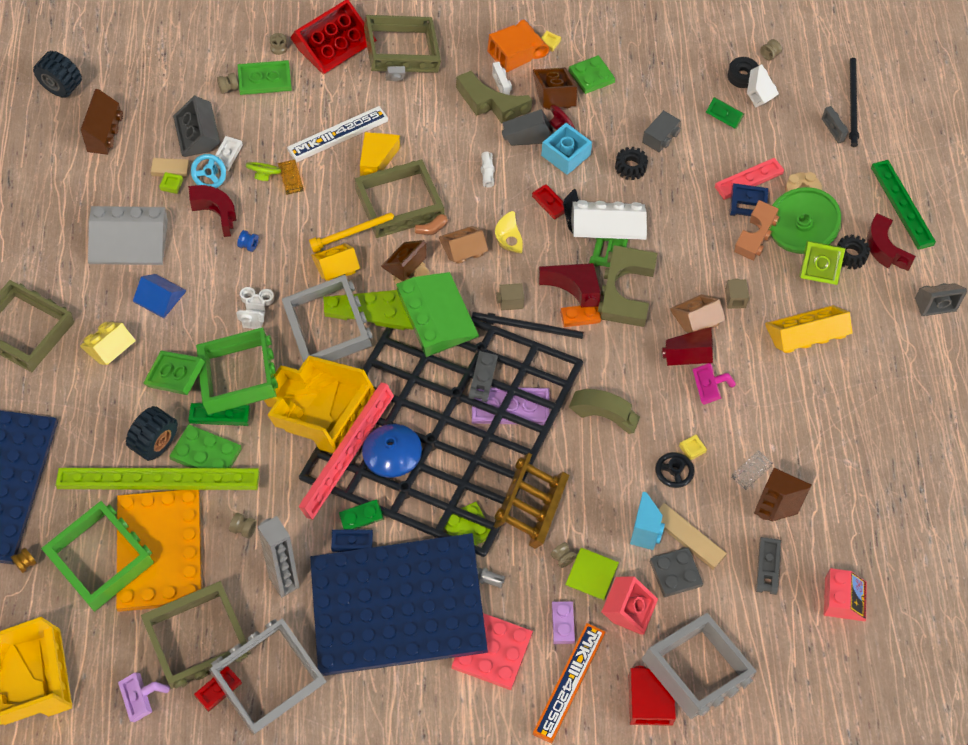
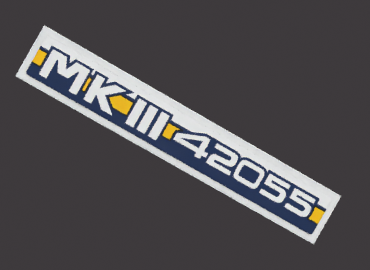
[287,106,388,163]

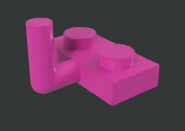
[692,363,736,405]

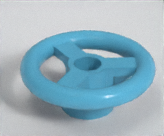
[191,154,226,188]

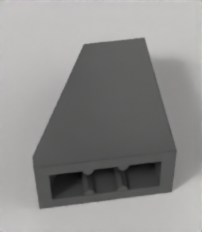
[502,109,554,146]

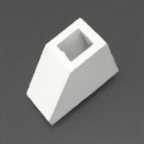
[747,64,779,108]

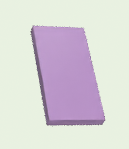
[472,387,549,425]

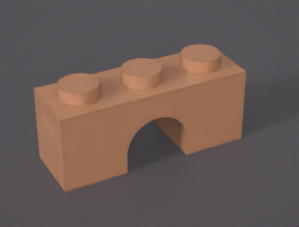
[734,200,780,261]

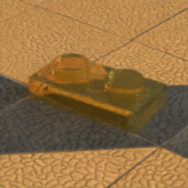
[278,159,304,195]

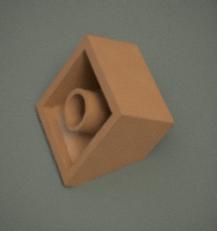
[439,226,488,264]
[670,294,725,333]

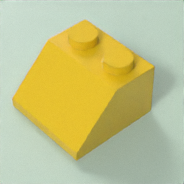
[311,243,360,281]

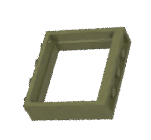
[364,15,441,73]
[355,159,444,238]
[0,280,74,372]
[141,581,251,689]

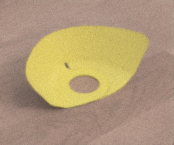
[495,211,523,254]

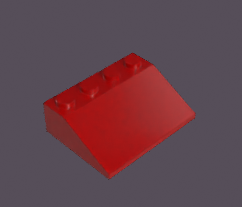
[290,0,377,75]

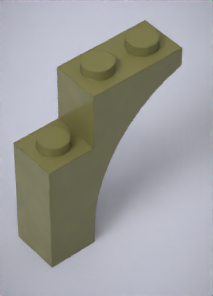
[456,71,532,124]

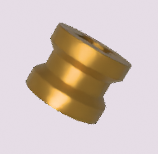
[11,547,37,573]

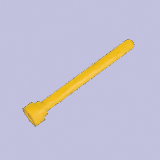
[309,213,394,253]

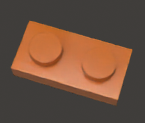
[560,306,601,327]

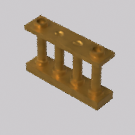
[494,453,570,549]

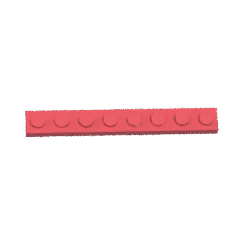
[298,382,394,520]

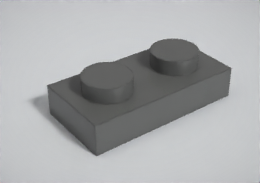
[822,106,848,144]

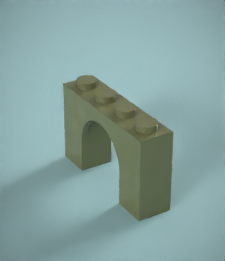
[598,245,658,327]

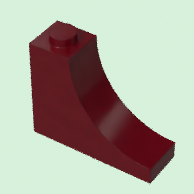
[538,263,600,308]

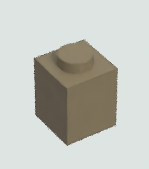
[725,279,749,309]
[496,283,524,311]

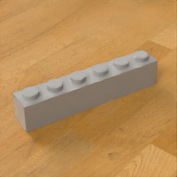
[258,516,299,598]

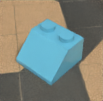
[630,492,665,550]

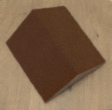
[381,240,427,281]

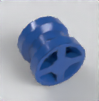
[237,230,259,252]

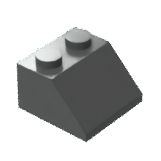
[915,283,967,316]

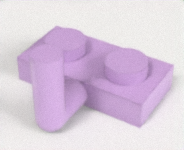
[118,672,170,722]

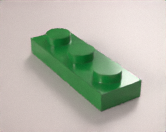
[188,403,250,426]

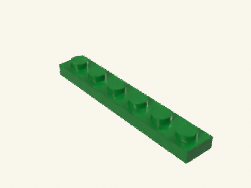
[871,160,936,250]

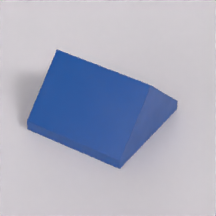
[133,274,186,318]

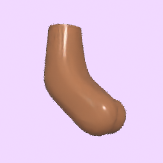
[415,214,448,235]

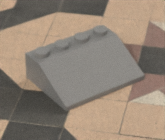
[88,206,168,265]

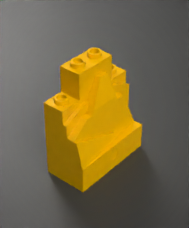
[264,356,375,453]
[0,617,73,725]

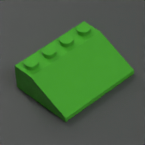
[396,272,479,357]

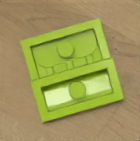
[565,548,619,600]

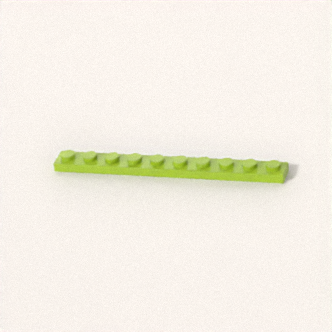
[55,468,260,490]

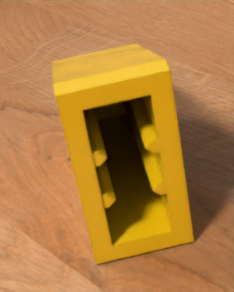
[360,132,400,176]

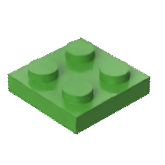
[569,55,615,94]

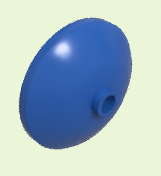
[362,424,422,478]

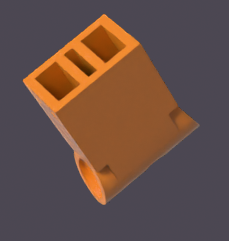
[487,19,550,73]

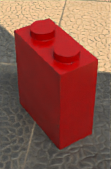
[628,666,676,726]

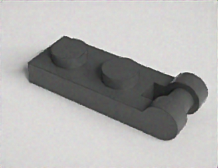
[468,351,498,402]
[755,537,781,595]

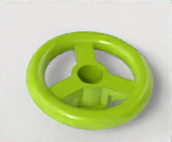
[246,162,281,181]

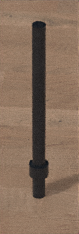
[472,312,584,339]

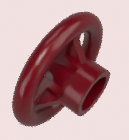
[550,105,575,130]

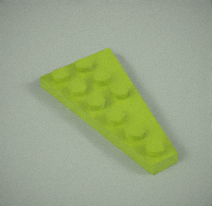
[323,290,414,330]

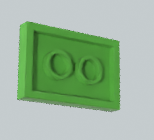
[237,60,292,95]
[143,350,205,395]
[169,424,242,468]

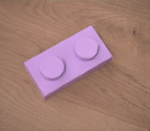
[552,602,575,644]

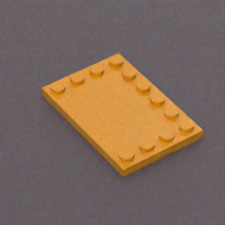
[116,490,202,612]

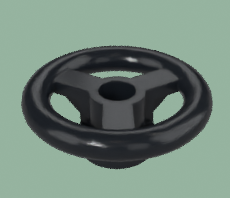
[655,452,695,488]

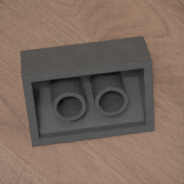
[173,95,220,157]

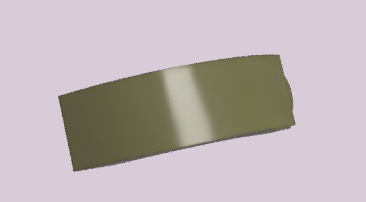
[569,389,640,434]

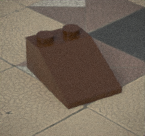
[533,67,577,110]

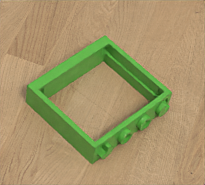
[196,327,278,415]
[41,501,154,612]

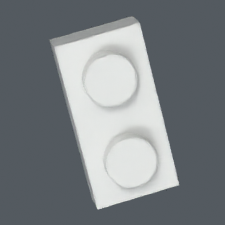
[492,62,512,95]
[214,136,243,171]

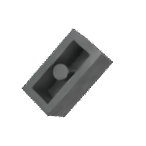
[642,110,681,153]

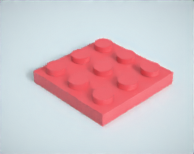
[452,613,533,690]

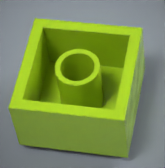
[799,241,845,285]

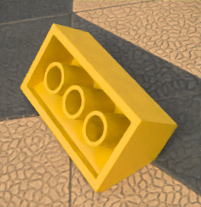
[765,305,853,353]

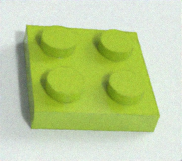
[440,502,490,545]

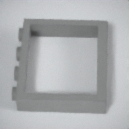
[282,275,373,363]
[642,613,757,719]
[209,618,326,735]

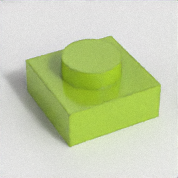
[159,172,183,194]

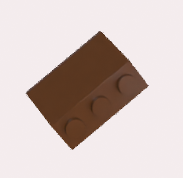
[80,89,123,155]
[754,468,812,522]

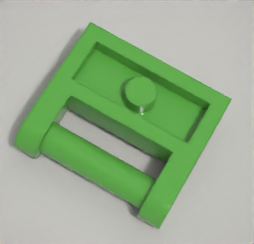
[589,238,628,267]

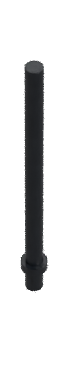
[849,58,859,147]

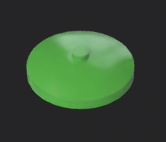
[770,187,841,254]

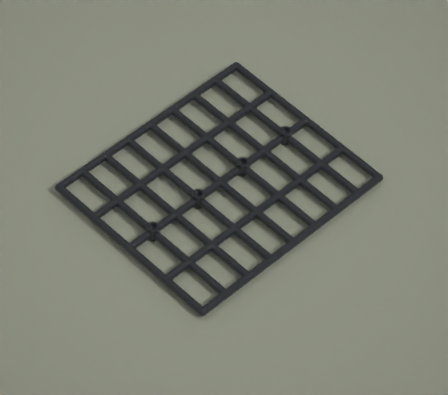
[299,317,583,557]

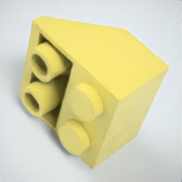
[80,322,136,365]

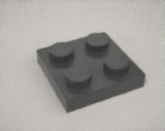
[650,547,703,598]

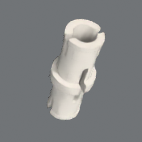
[481,152,495,188]

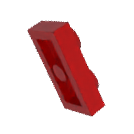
[532,184,565,220]
[194,666,242,712]

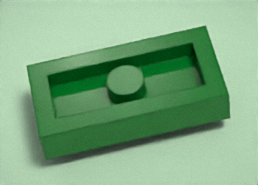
[705,97,745,129]
[339,499,384,530]

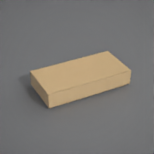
[151,158,189,177]

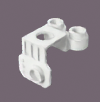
[236,287,274,329]

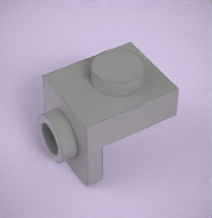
[385,66,405,81]

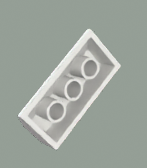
[571,200,647,240]

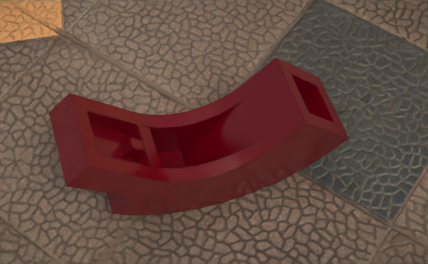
[188,185,237,237]
[867,213,916,271]

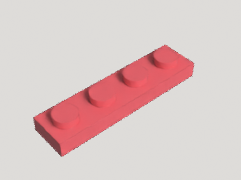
[715,157,784,200]

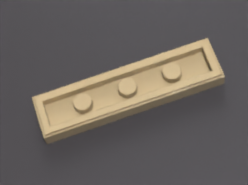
[659,503,727,570]

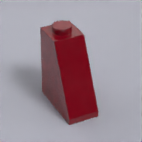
[662,327,713,366]

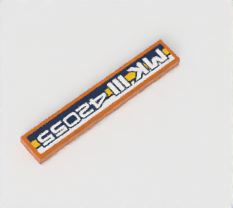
[532,623,605,744]

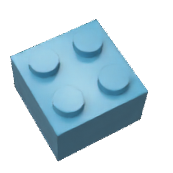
[541,123,592,175]

